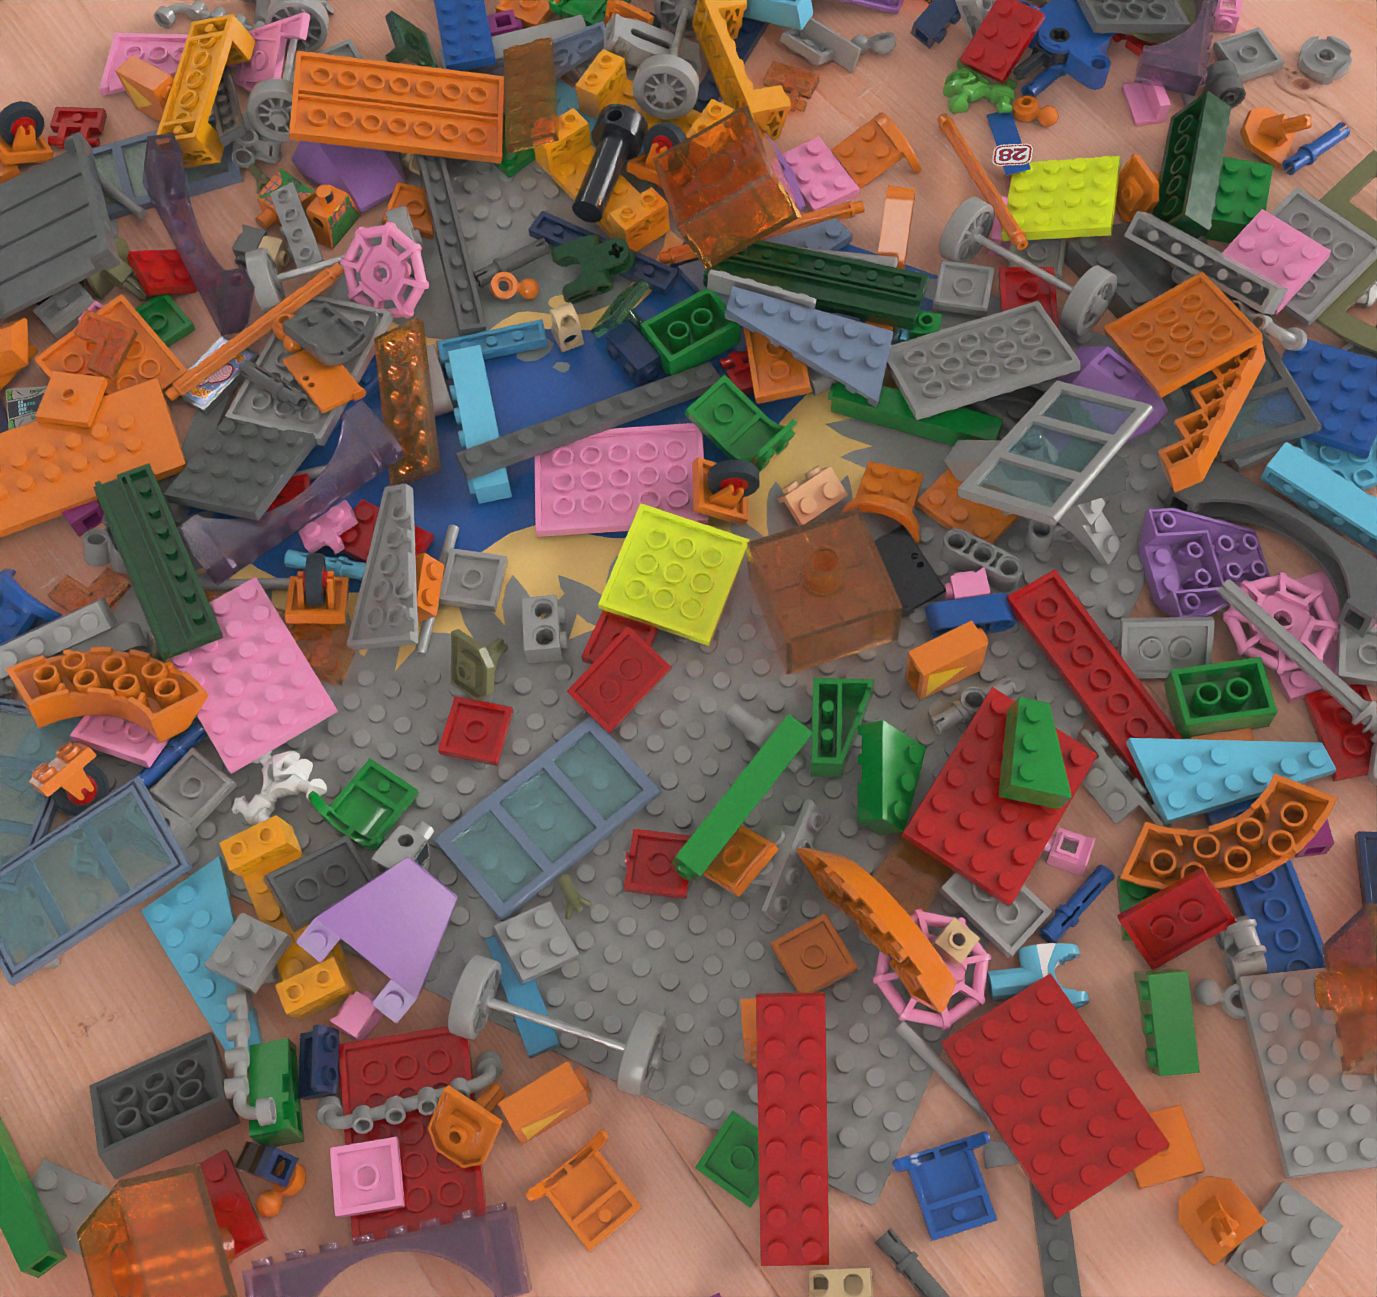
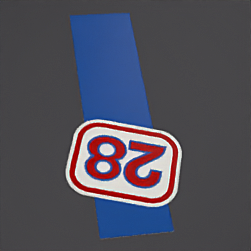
[987,112,1033,175]

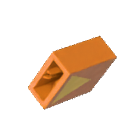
[115,55,174,122]
[904,620,988,701]
[498,1061,591,1145]

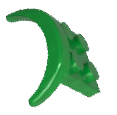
[548,0,631,27]
[308,758,419,851]

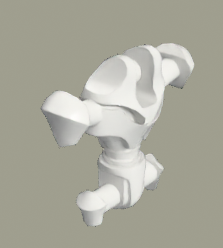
[231,751,327,826]

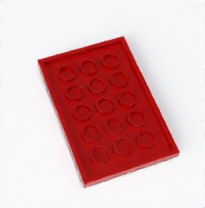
[901,687,1098,907]
[940,973,1170,1220]
[338,1026,488,1245]

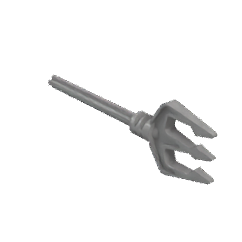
[1216,579,1377,787]

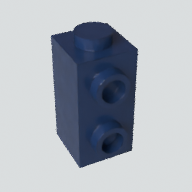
[911,0,961,49]
[606,320,662,385]

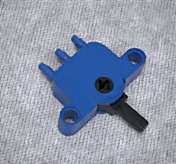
[1013,0,1117,90]

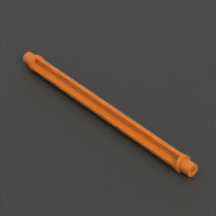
[937,113,1028,250]
[659,201,865,264]
[164,262,344,402]

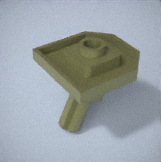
[86,237,150,301]
[451,629,508,702]

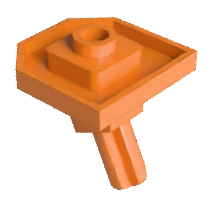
[1240,106,1313,169]
[1115,154,1160,222]
[428,1084,505,1168]
[1178,1175,1267,1266]

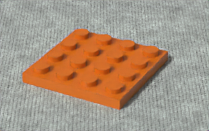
[1103,271,1263,398]
[34,294,188,396]

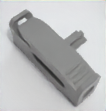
[603,13,702,77]

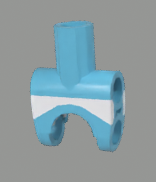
[987,943,1090,1009]

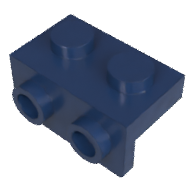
[298,1024,340,1100]

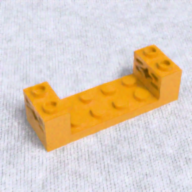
[692,0,791,140]
[154,14,256,169]
[575,49,736,168]
[531,108,670,252]
[219,815,360,1021]

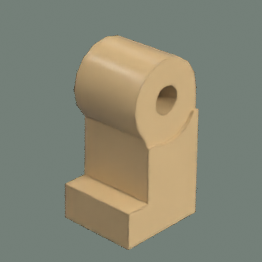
[549,302,584,352]
[808,1268,874,1297]

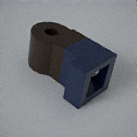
[235,1141,299,1187]

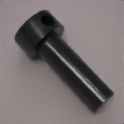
[572,104,648,223]

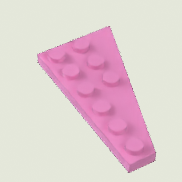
[99,33,238,96]

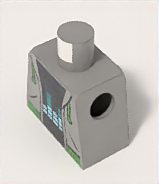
[6,386,47,430]
[371,821,434,877]

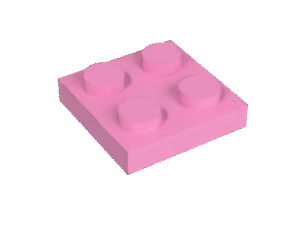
[330,1137,405,1218]

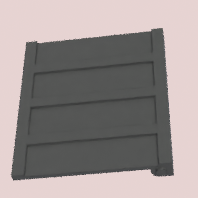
[0,132,120,321]

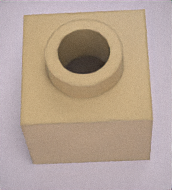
[258,236,290,274]
[932,917,980,967]

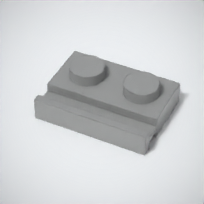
[33,282,95,340]

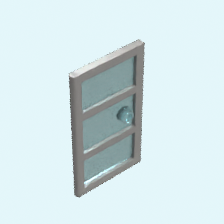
[958,380,1153,526]

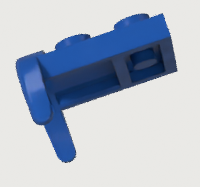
[0,569,62,644]
[892,1132,997,1242]

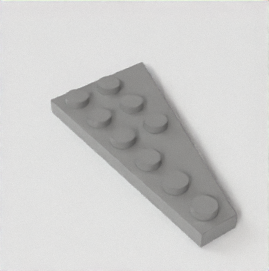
[346,484,419,650]

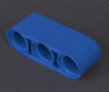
[925,593,1016,639]

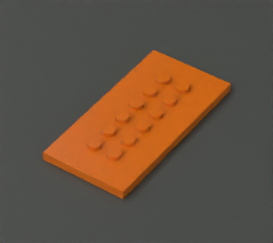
[289,51,504,164]
[0,378,187,538]

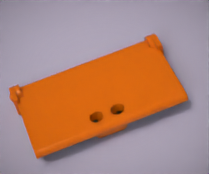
[282,349,366,413]

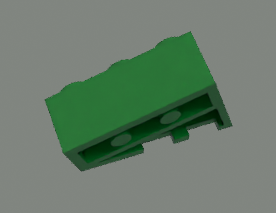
[811,678,875,778]
[998,697,1072,809]
[857,720,926,835]
[1134,968,1200,1076]
[247,1038,305,1147]

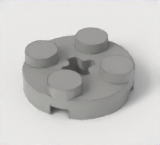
[1297,36,1352,85]

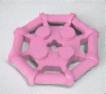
[340,221,429,319]
[1223,572,1339,675]
[872,909,991,1030]

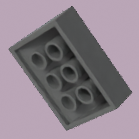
[1064,222,1179,319]
[89,1032,240,1180]

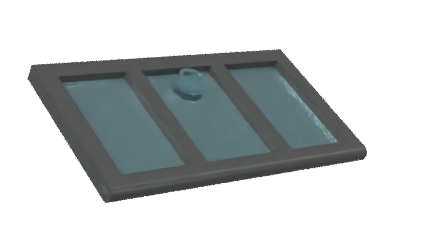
[1180,298,1322,462]

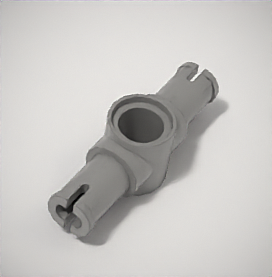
[929,675,1017,735]
[725,703,807,774]

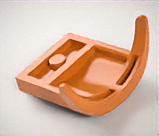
[831,112,921,189]
[836,461,924,544]
[525,1129,642,1252]

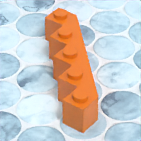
[1158,342,1266,493]

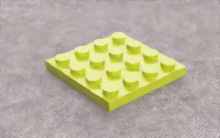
[1001,156,1121,241]
[598,503,750,646]

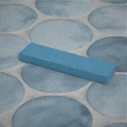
[436,319,548,369]
[485,936,560,1058]

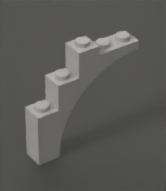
[944,440,1122,565]

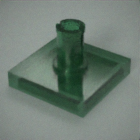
[385,10,438,68]
[590,279,650,338]

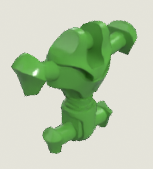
[943,58,1017,114]

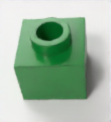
[909,310,942,340]

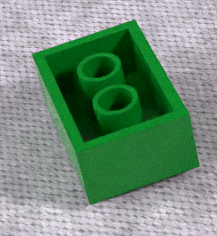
[1203,157,1273,243]
[641,288,741,377]
[1164,657,1277,739]

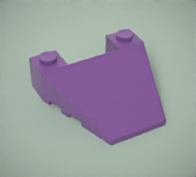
[296,856,458,1024]

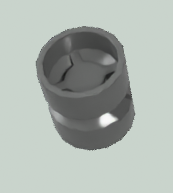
[1202,60,1246,109]

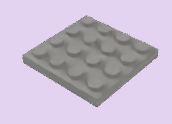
[1270,187,1377,327]

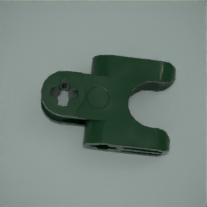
[551,235,636,304]

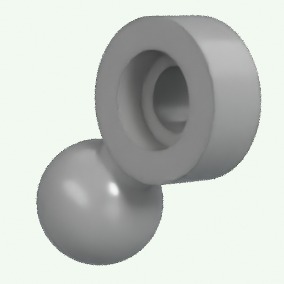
[851,32,896,55]
[1195,979,1246,1019]

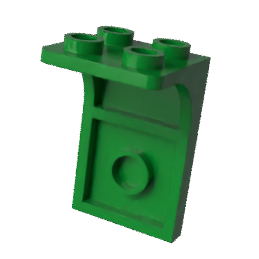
[684,375,797,473]

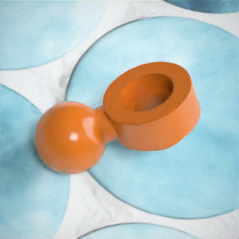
[1013,96,1059,127]
[490,272,540,300]
[272,313,303,353]
[256,1161,306,1218]

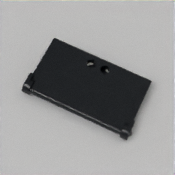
[858,525,946,618]

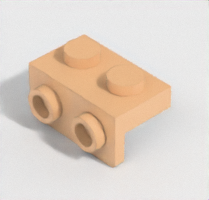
[777,465,848,526]

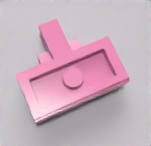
[298,500,358,554]

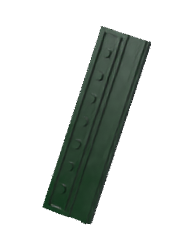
[703,232,929,331]
[93,463,223,663]

